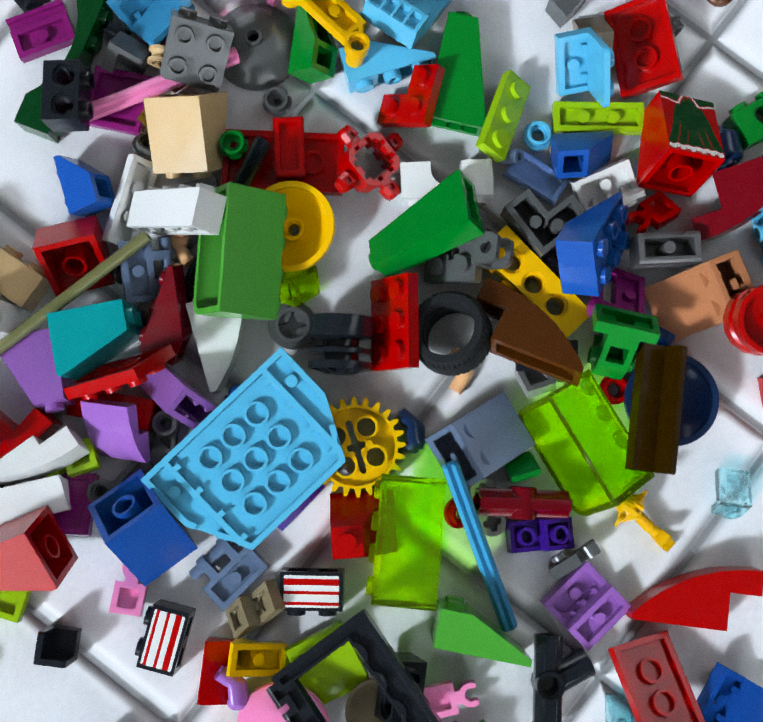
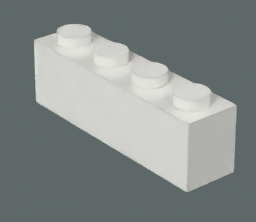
[126,183,227,235]

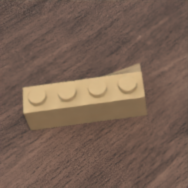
[0,244,51,311]

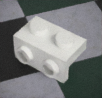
[570,158,646,211]

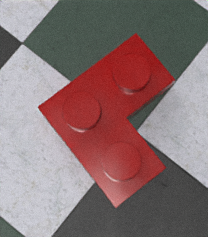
[377,64,445,128]

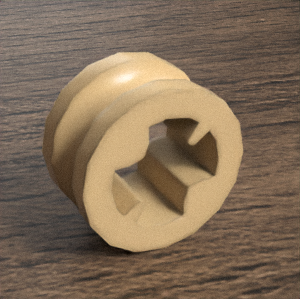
[147,44,165,69]

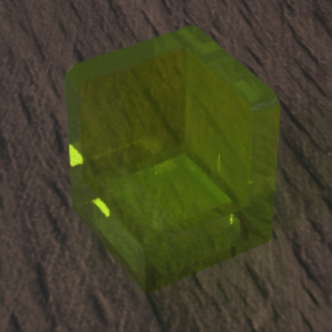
[279,265,320,308]

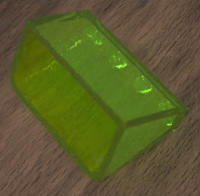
[518,369,655,516]
[366,473,447,611]

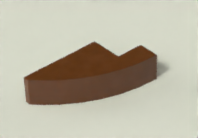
[477,278,584,387]

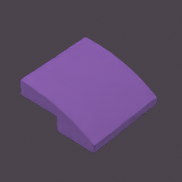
[80,398,151,463]
[540,561,631,651]

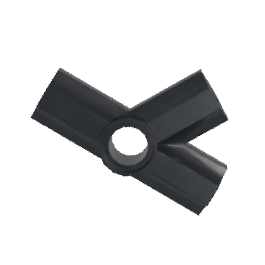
[530,632,596,722]

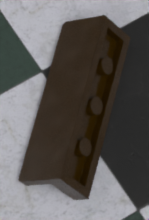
[625,343,688,475]

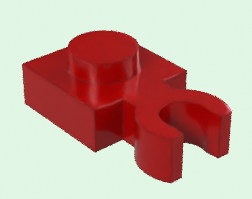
[625,191,682,235]

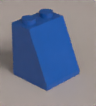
[87,469,198,586]

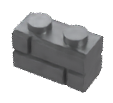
[629,231,702,270]

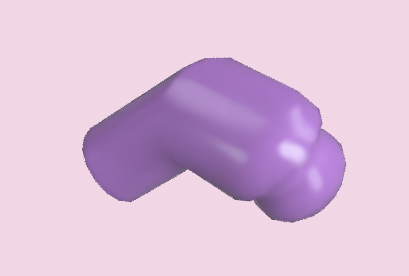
[214,665,248,710]

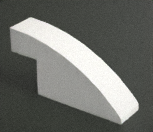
[185,302,246,394]

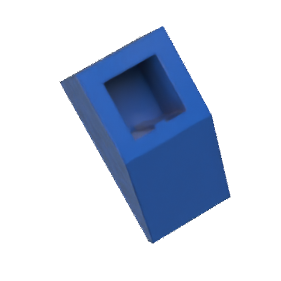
[550,131,614,179]
[53,155,115,217]

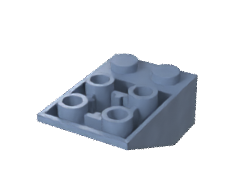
[425,391,535,488]

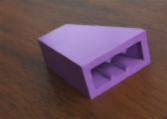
[1,328,75,413]
[139,365,218,429]

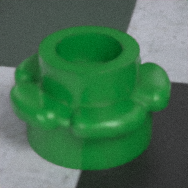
[219,130,249,160]

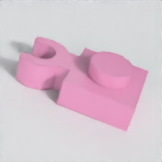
[109,564,149,617]
[424,679,480,718]

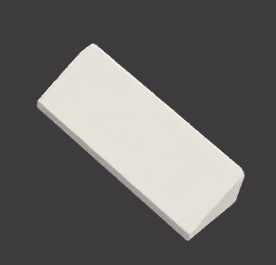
[0,475,71,525]

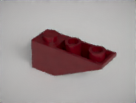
[139,263,192,366]

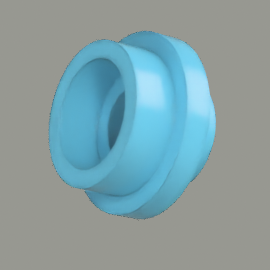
[522,121,553,151]

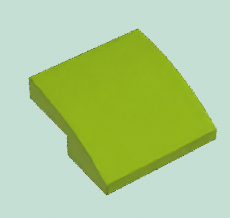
[285,620,370,705]

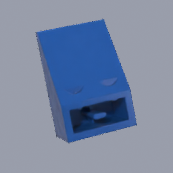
[555,192,630,297]

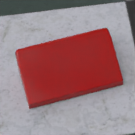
[197,636,235,705]

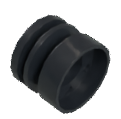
[308,313,374,375]

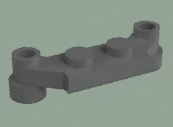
[87,411,181,503]

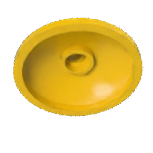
[265,181,335,273]

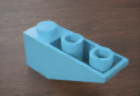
[338,41,436,93]

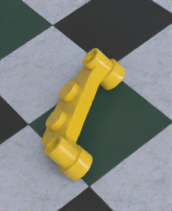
[281,0,370,68]

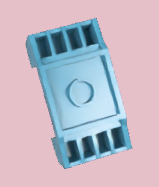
[361,0,452,50]

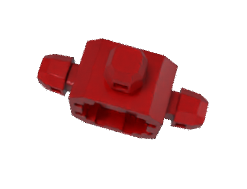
[334,124,403,201]

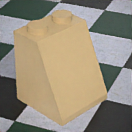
[143,91,228,179]

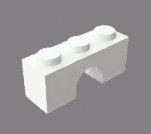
[400,158,494,208]

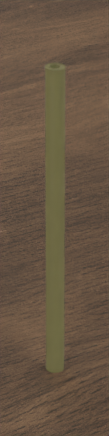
[0,230,152,356]

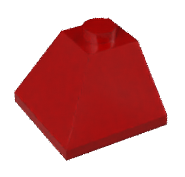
[330,489,396,560]

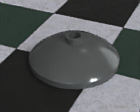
[223,3,295,91]

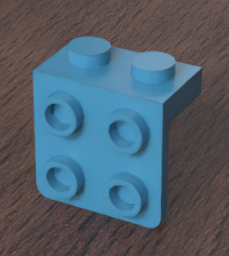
[106,0,195,46]

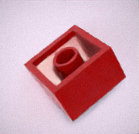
[32,215,116,297]

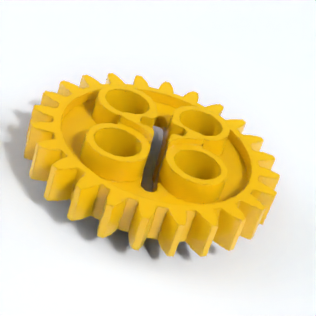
[322,396,406,497]

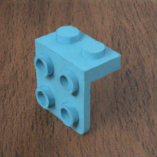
[554,27,615,108]

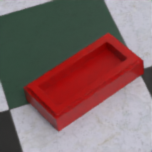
[273,116,306,180]

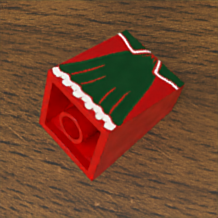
[636,90,726,197]

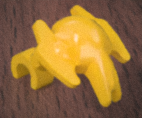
[613,490,676,552]

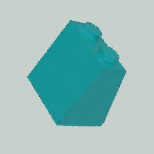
[46,299,146,380]

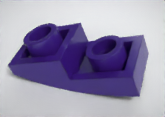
[505,517,575,554]

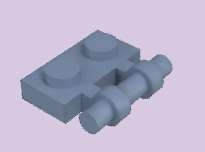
[117,236,176,303]
[189,538,270,612]

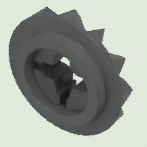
[268,301,314,350]

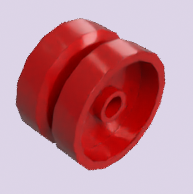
[723,285,763,356]

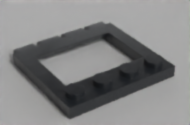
[266,609,441,722]

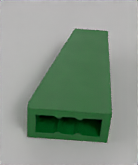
[431,11,485,137]
[368,169,484,277]

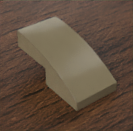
[225,579,285,639]

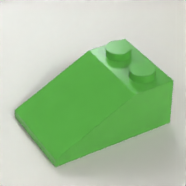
[431,594,532,667]

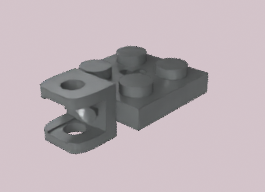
[424,219,514,284]

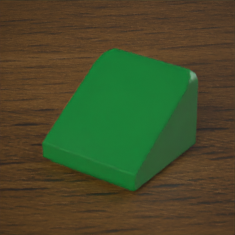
[503,452,542,484]

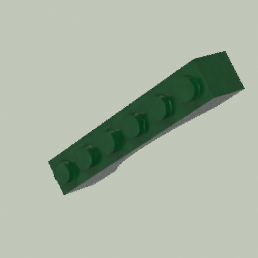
[14,0,114,143]

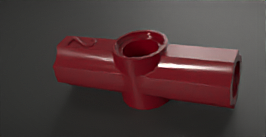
[473,486,572,520]

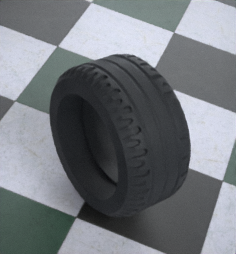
[418,291,493,376]

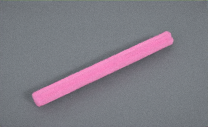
[69,47,240,122]

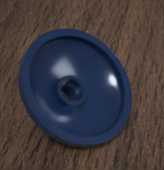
[624,356,719,446]

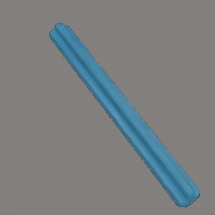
[442,460,517,632]

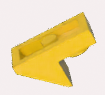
[226,637,288,677]

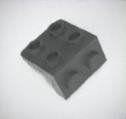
[160,6,234,92]

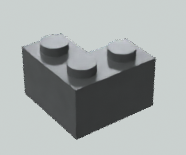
[500,188,586,259]

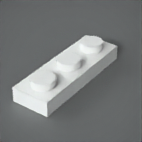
[102,154,157,246]

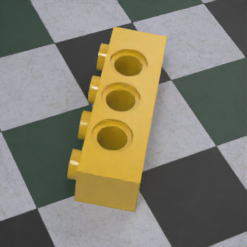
[483,225,589,338]

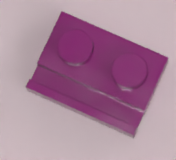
[5,0,76,63]

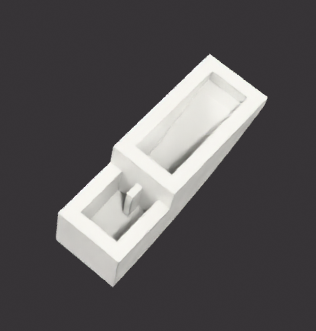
[0,426,90,485]

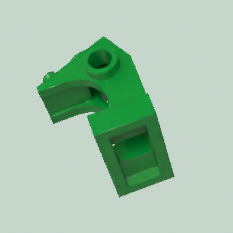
[587,303,660,380]

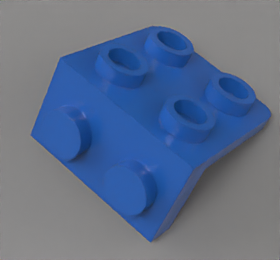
[696,662,763,722]

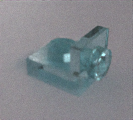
[711,468,753,519]

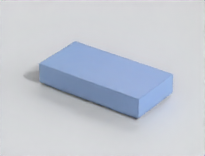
[502,148,570,207]

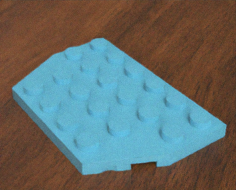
[140,347,346,550]

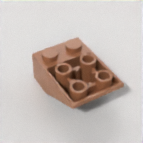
[645,249,754,345]

